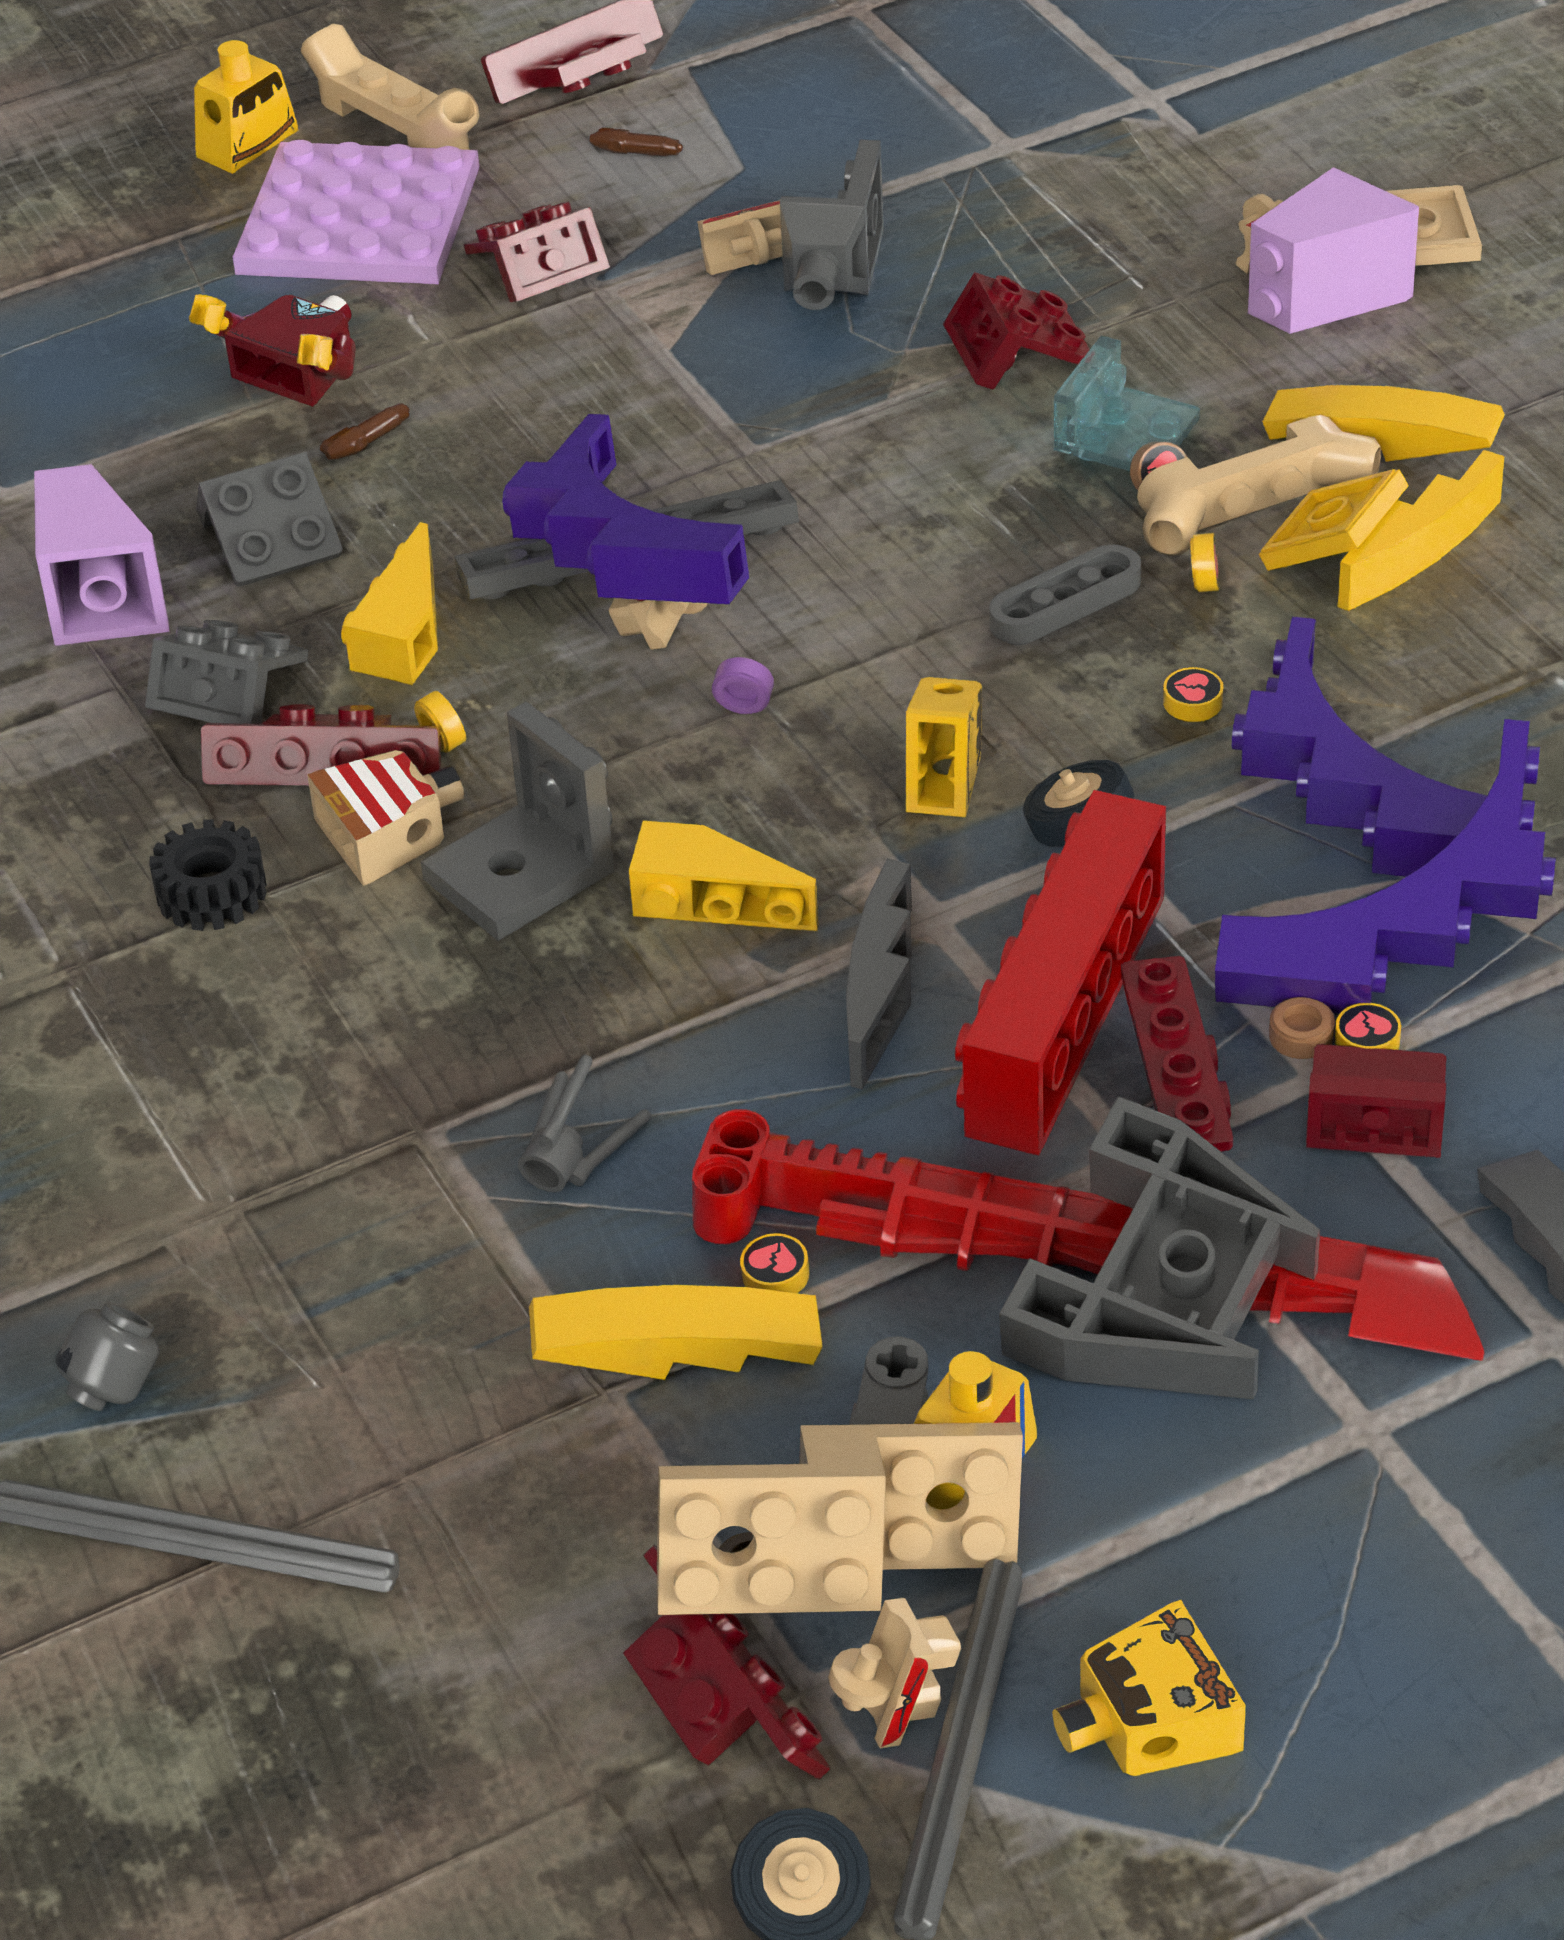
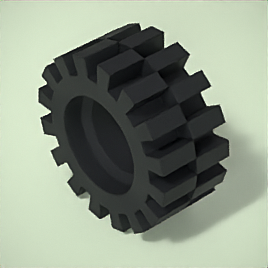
[149,819,267,931]

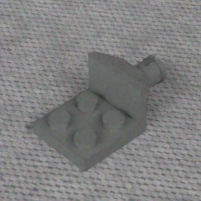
[780,140,884,310]

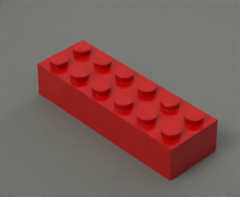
[955,790,1166,1156]

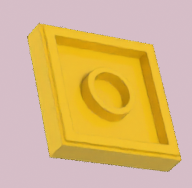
[1258,469,1409,571]

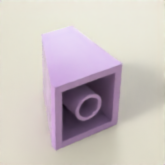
[1248,167,1419,334]
[34,464,170,646]

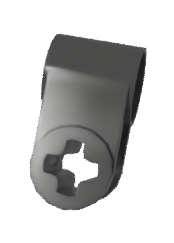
[849,1336,928,1425]

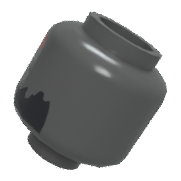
[55,1302,160,1411]

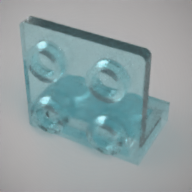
[1054,335,1200,472]

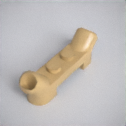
[301,24,479,150]
[1137,415,1381,556]

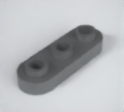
[989,544,1141,645]

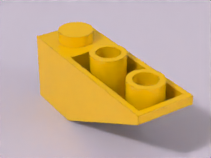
[341,522,438,685]
[629,820,819,931]

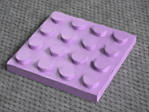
[233,140,479,284]

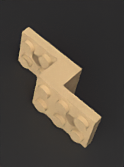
[657,1422,1023,1615]

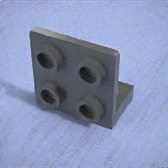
[196,452,342,586]
[145,620,309,724]

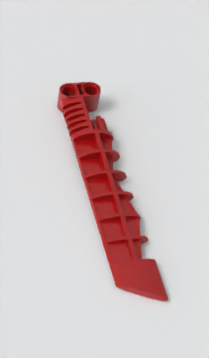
[692,1109,1484,1361]

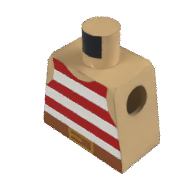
[307,750,464,886]

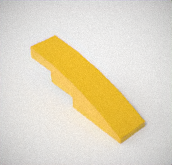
[1262,385,1505,462]
[1338,450,1505,611]
[529,1285,823,1380]

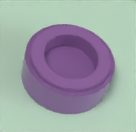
[712,657,774,714]

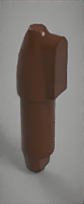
[589,127,683,157]
[320,403,410,460]

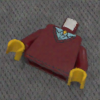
[189,294,356,407]

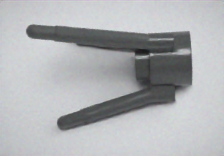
[518,1054,651,1192]

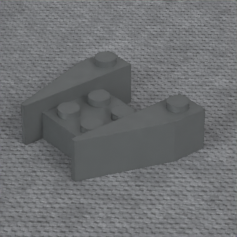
[999,1096,1320,1399]

